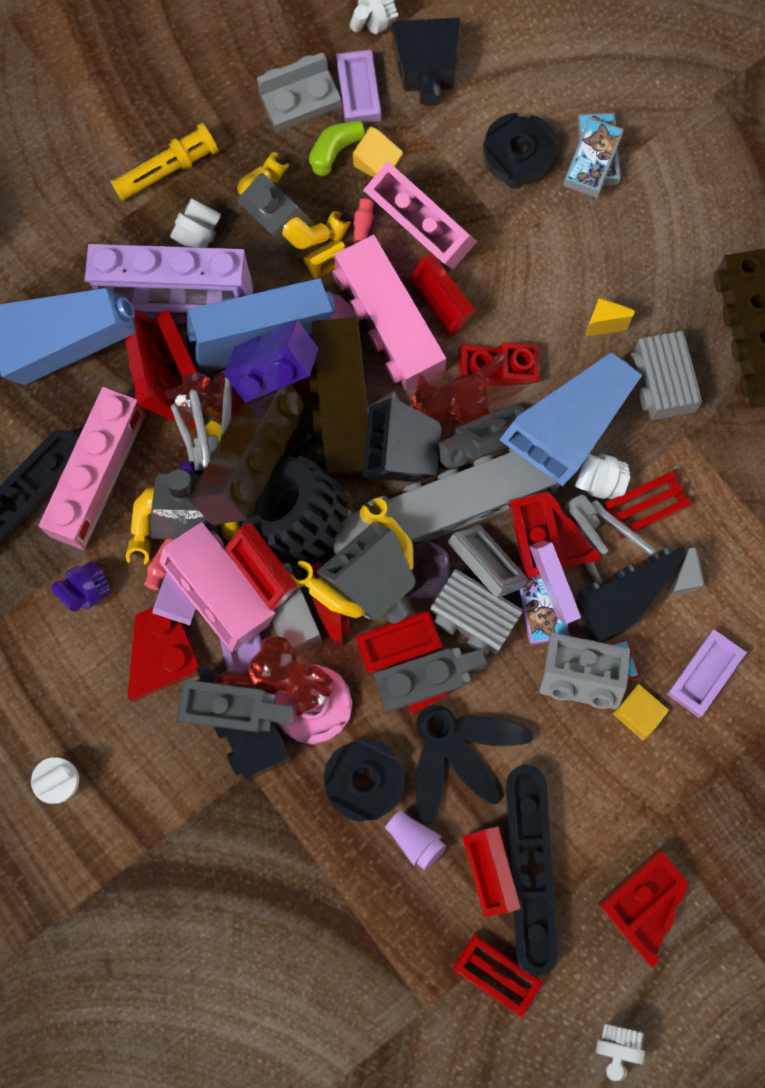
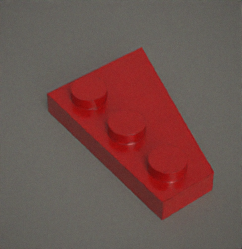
[124,308,196,430]

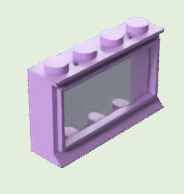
[85,244,254,324]

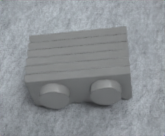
[630,330,702,420]
[430,569,524,656]

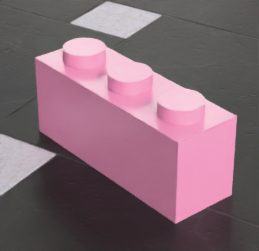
[363,161,477,270]
[159,522,275,653]

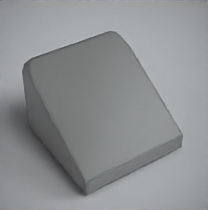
[668,548,704,598]

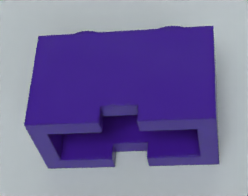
[224,319,319,403]

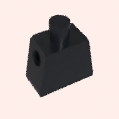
[392,17,460,106]
[363,398,447,482]

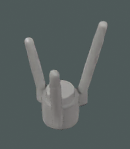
[171,378,233,471]
[562,495,656,585]

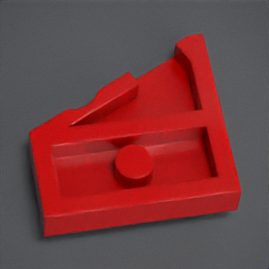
[508,491,601,578]
[128,607,200,702]
[597,849,689,968]

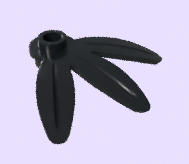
[415,704,534,824]

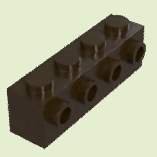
[714,248,765,409]
[309,317,368,479]
[188,384,307,525]

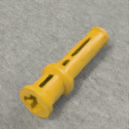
[110,123,219,202]

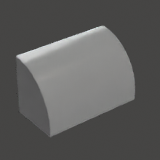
[271,562,322,657]

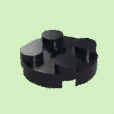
[483,113,556,189]
[323,739,404,822]

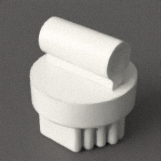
[350,0,398,34]
[171,198,221,248]
[575,454,631,499]
[31,757,79,804]
[595,1024,645,1081]

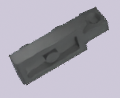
[439,403,526,469]
[373,647,487,713]
[176,680,295,733]

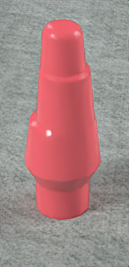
[353,199,374,245]
[144,539,174,590]

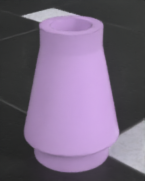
[385,810,446,871]

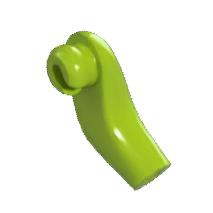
[309,120,365,176]

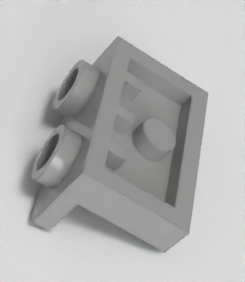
[257,53,342,133]
[539,633,630,709]

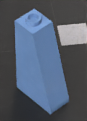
[187,278,335,377]
[0,288,136,385]
[499,352,642,487]

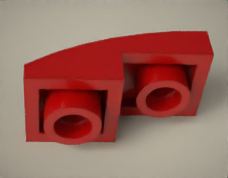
[458,342,540,386]
[309,562,350,647]

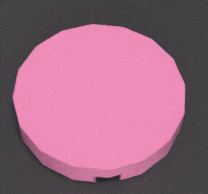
[274,664,353,745]

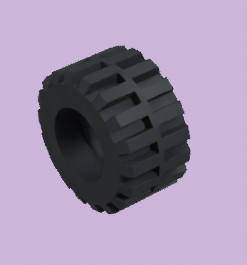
[242,456,349,566]

